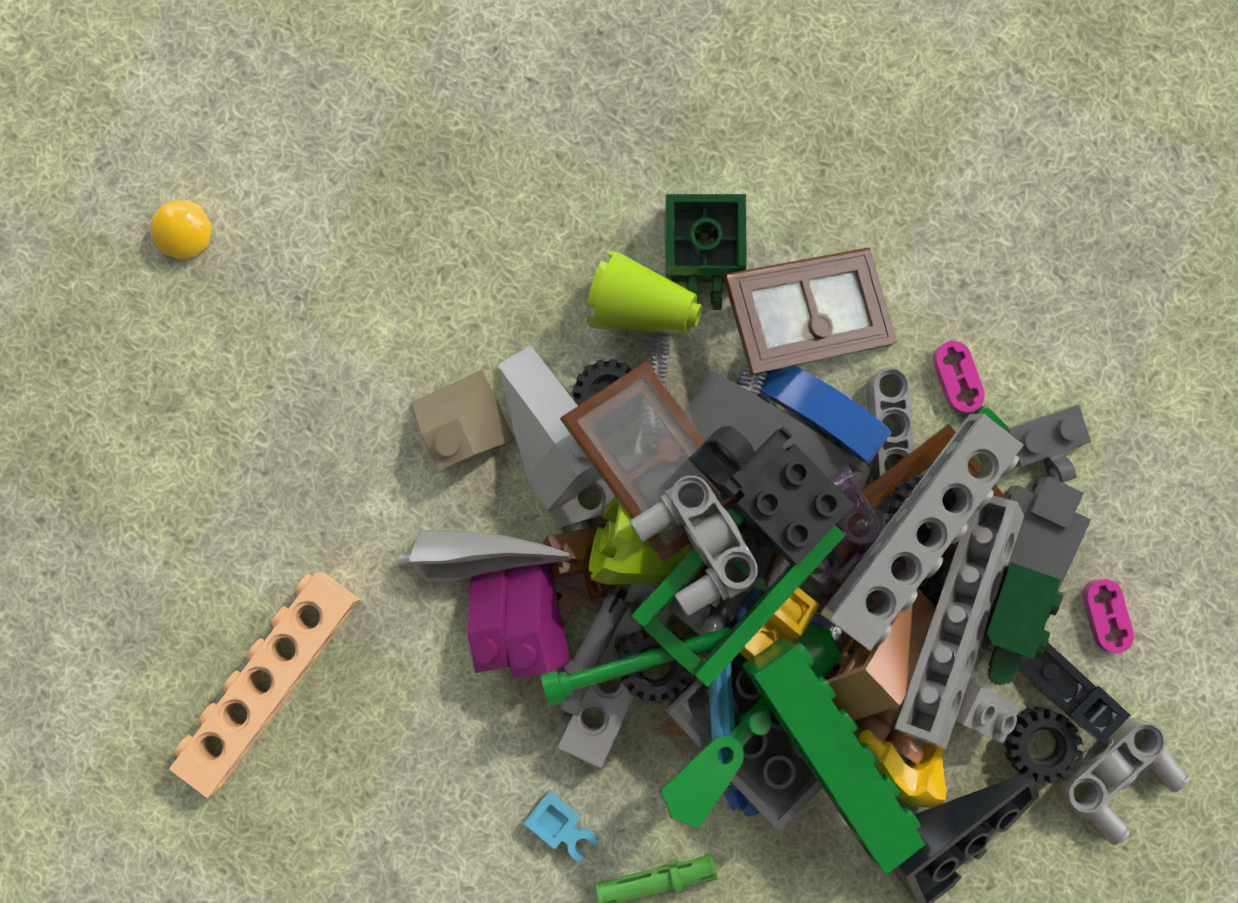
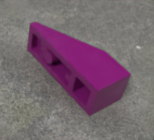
[504,563,570,678]
[467,569,510,673]

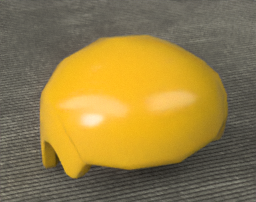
[150,199,212,260]

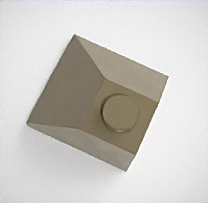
[411,370,514,473]

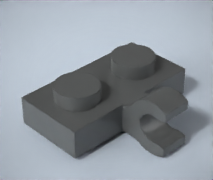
[1004,405,1091,483]

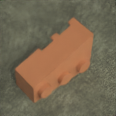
[826,588,936,721]

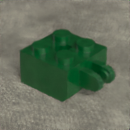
[664,194,747,310]
[981,562,1063,686]

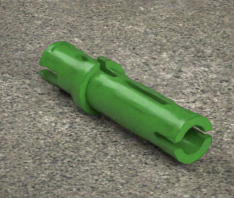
[596,854,718,903]

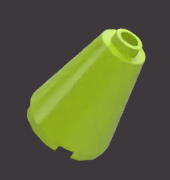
[586,250,702,334]

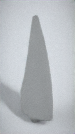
[398,530,570,581]

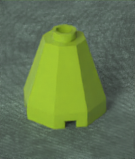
[588,496,691,585]

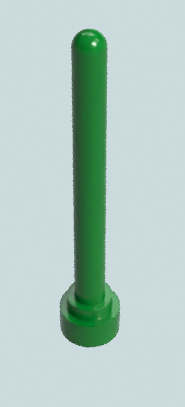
[541,627,732,707]

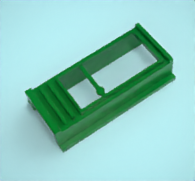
[631,508,845,687]

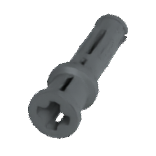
[555,592,630,716]

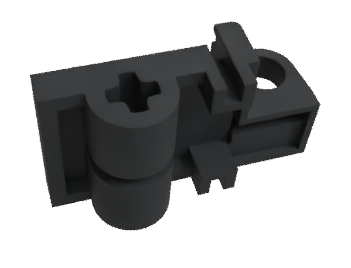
[688,426,854,566]

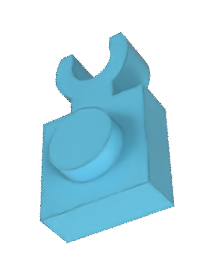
[524,790,598,862]

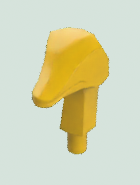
[858,730,947,808]

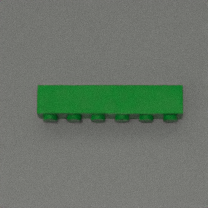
[742,637,926,875]

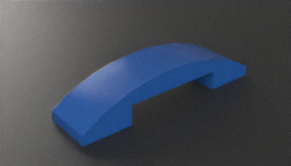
[737,366,891,465]

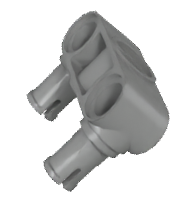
[629,476,758,617]
[1057,718,1190,845]

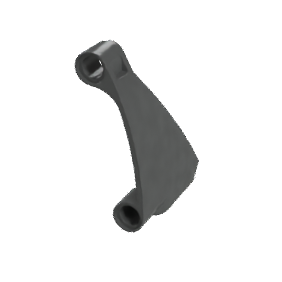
[639,371,874,508]

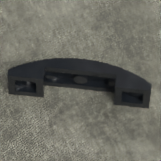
[1018,642,1131,744]

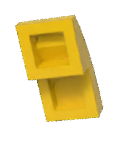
[739,587,820,660]

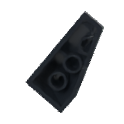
[892,772,1039,903]

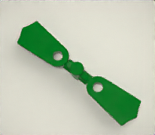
[659,622,842,829]

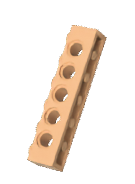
[169,572,361,798]

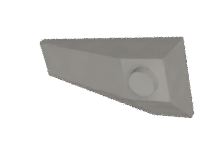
[498,345,610,512]

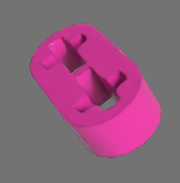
[933,341,985,414]
[1082,579,1134,653]

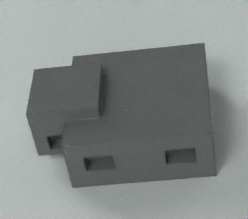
[1006,476,1091,591]

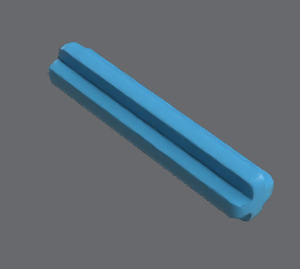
[706,649,735,763]

